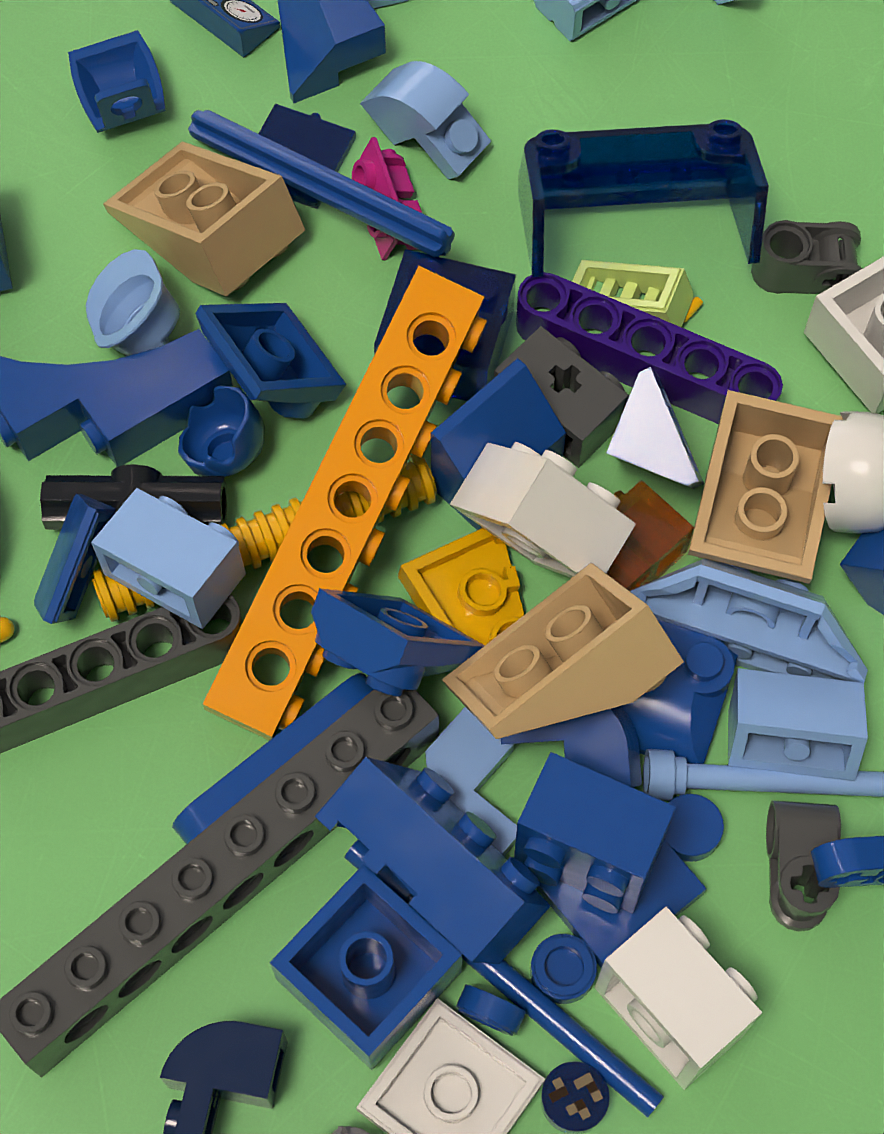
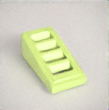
[572,260,693,328]

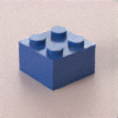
[514,752,676,914]
[270,864,463,1070]

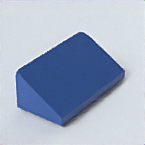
[34,494,116,624]

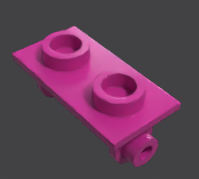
[352,137,422,260]

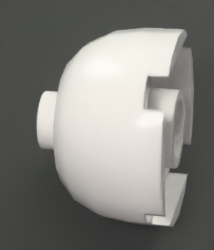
[822,411,884,534]

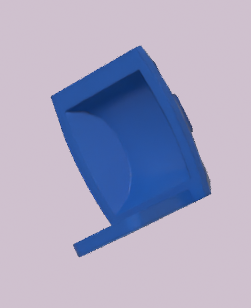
[68,30,166,133]

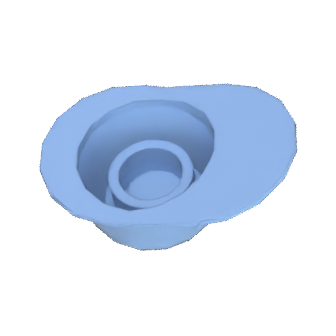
[86,249,180,356]

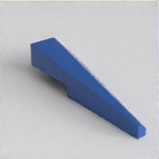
[278,0,386,103]

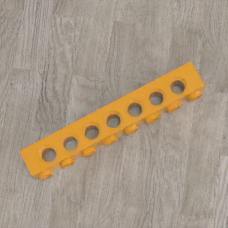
[203,266,487,741]

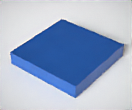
[536,840,706,969]

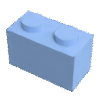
[91,488,246,629]
[728,668,868,781]

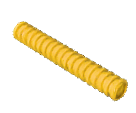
[91,454,437,622]

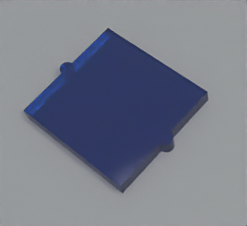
[258,104,356,209]

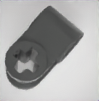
[751,220,862,294]
[766,800,841,932]

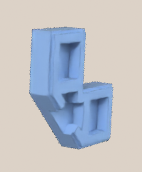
[425,707,517,856]

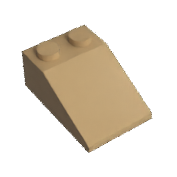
[103,141,305,297]
[688,390,843,584]
[442,563,684,739]

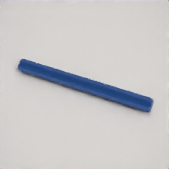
[188,110,455,257]

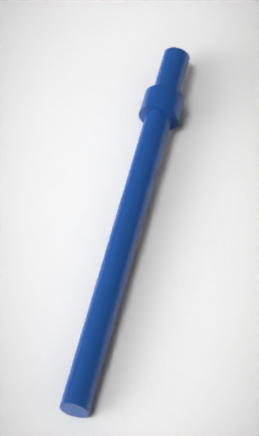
[345,840,664,1118]

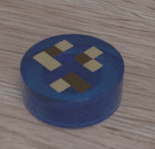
[541,1062,609,1134]

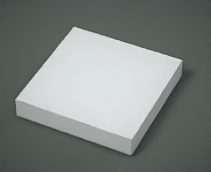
[356,998,545,1134]

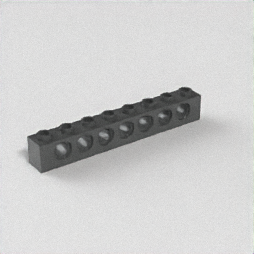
[0,689,439,1078]

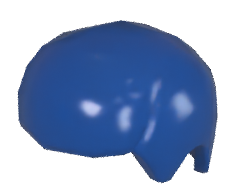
[178,385,265,477]

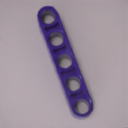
[516,272,783,424]

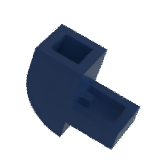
[160,1021,288,1134]

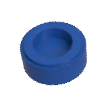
[665,794,724,862]
[530,934,597,1004]
[456,984,526,1036]

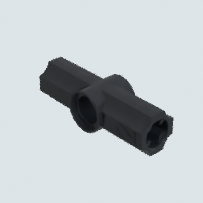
[40,464,227,530]

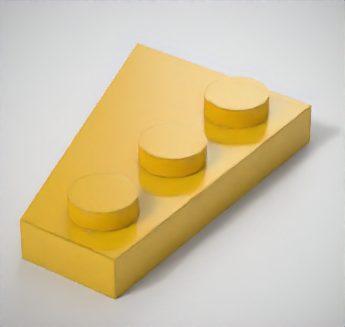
[398,528,524,645]

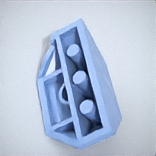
[630,558,868,683]

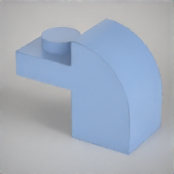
[360,61,491,179]

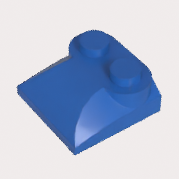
[195,303,346,419]
[311,588,485,696]
[621,619,738,764]

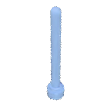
[643,749,884,801]

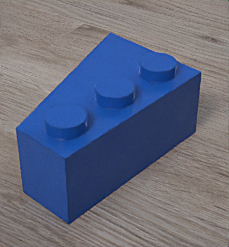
[315,757,550,964]

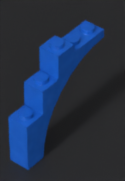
[0,329,233,467]

